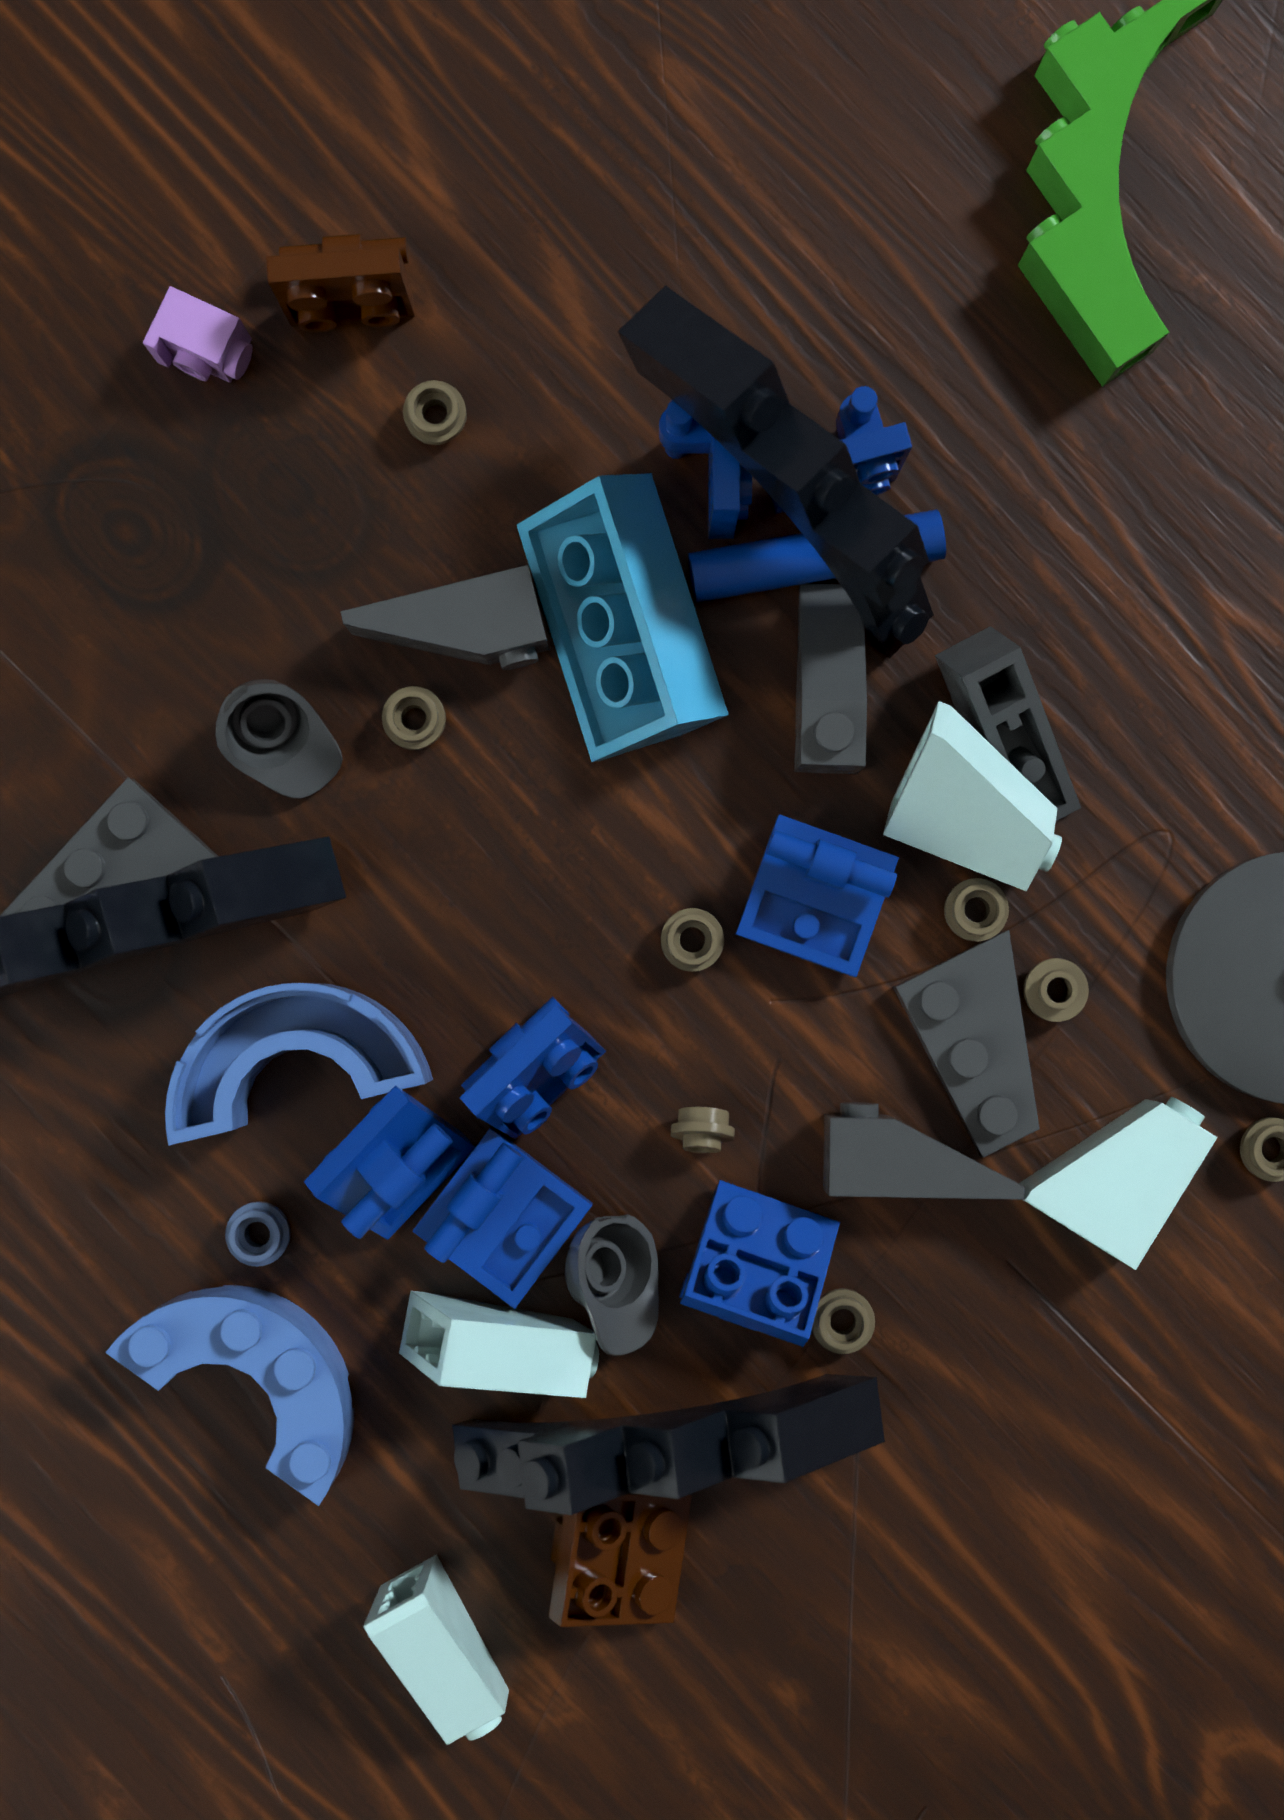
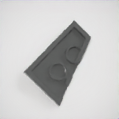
[0,777,219,916]
[893,930,1040,1158]

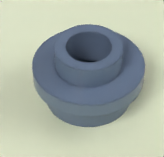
[225,1201,291,1267]

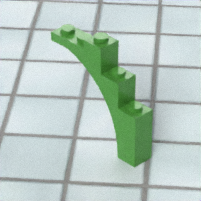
[1018,0,1222,387]

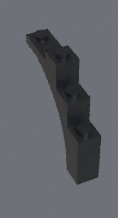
[617,285,933,659]
[0,836,347,998]
[452,1374,885,1515]

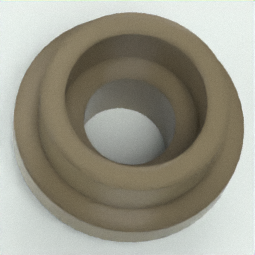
[403,380,467,445]
[382,686,446,750]
[944,878,1009,942]
[661,908,724,972]
[1023,958,1089,1022]
[671,1107,735,1153]
[1240,1117,1284,1182]
[812,1288,875,1354]

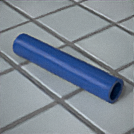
[688,509,946,603]

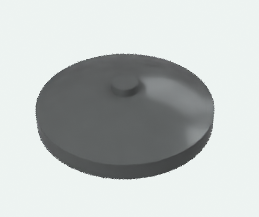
[1166,852,1284,1104]

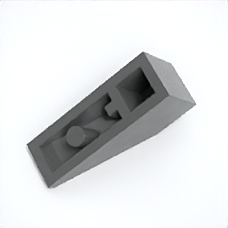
[340,565,549,670]
[794,584,867,774]
[934,626,1081,821]
[823,1102,1025,1200]

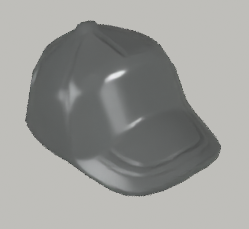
[215,679,343,799]
[565,1214,659,1356]

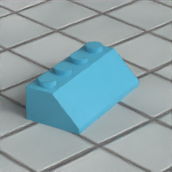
[516,473,729,762]

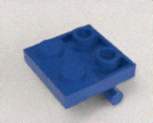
[771,386,912,514]
[659,400,752,539]
[735,814,899,978]
[459,996,606,1139]
[304,1085,475,1240]
[412,1126,593,1309]
[679,1180,840,1347]

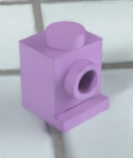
[143,286,252,383]

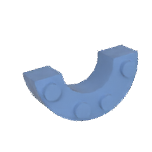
[165,983,433,1146]
[105,1285,355,1506]

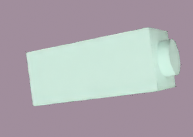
[883,701,1062,891]
[1019,1097,1218,1270]
[399,1290,599,1398]
[364,1554,509,1745]

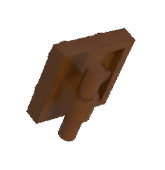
[266,234,415,332]
[549,1493,692,1627]

